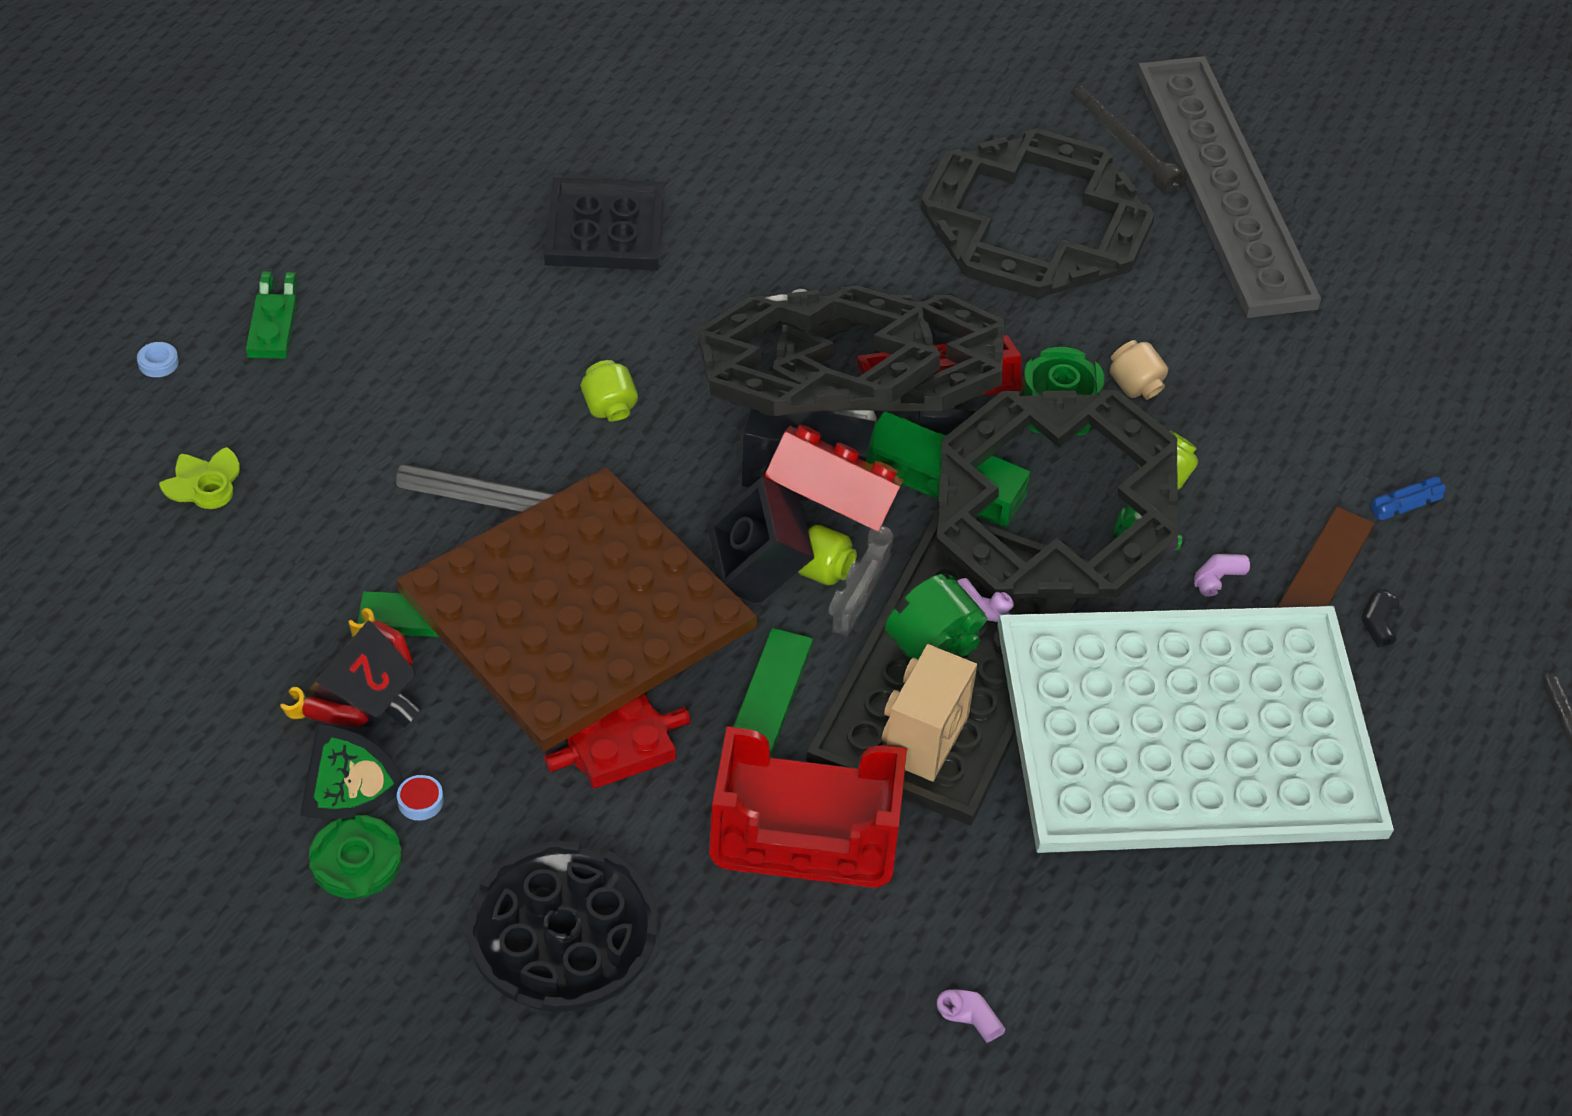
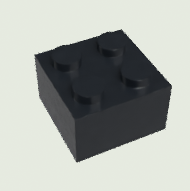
[707,477,815,603]

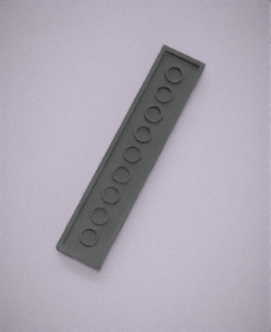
[1137,56,1321,318]

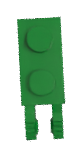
[246,271,297,359]

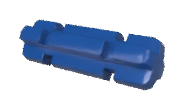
[1370,476,1446,520]

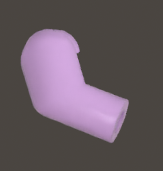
[1194,554,1250,597]
[957,578,1014,622]
[937,990,1006,1043]

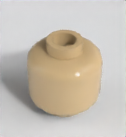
[1109,340,1168,400]

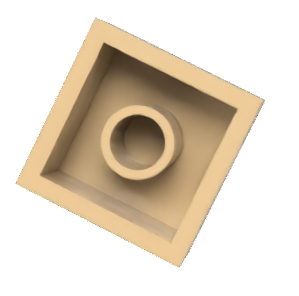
[881,644,977,782]

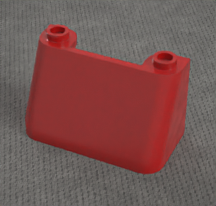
[709,727,907,888]

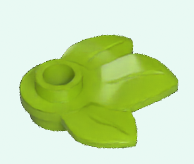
[159,447,240,509]

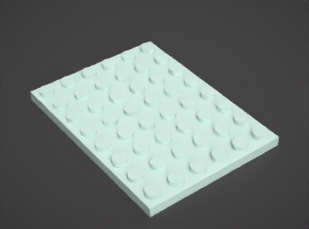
[997,606,1394,853]

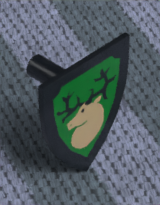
[300,724,404,819]

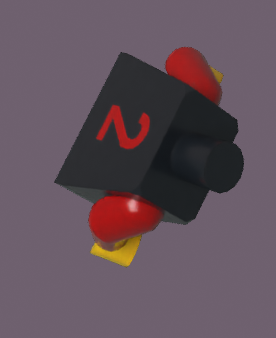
[280,608,422,728]

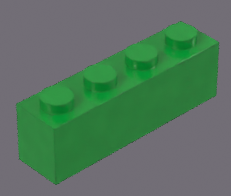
[871,411,1031,528]

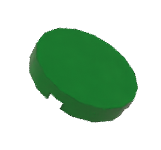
[309,815,402,899]

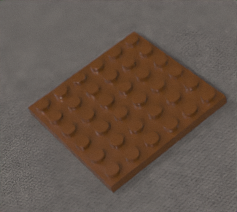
[396,467,757,752]

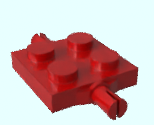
[544,694,691,789]

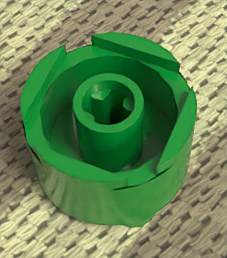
[1021,347,1104,436]
[885,574,987,660]

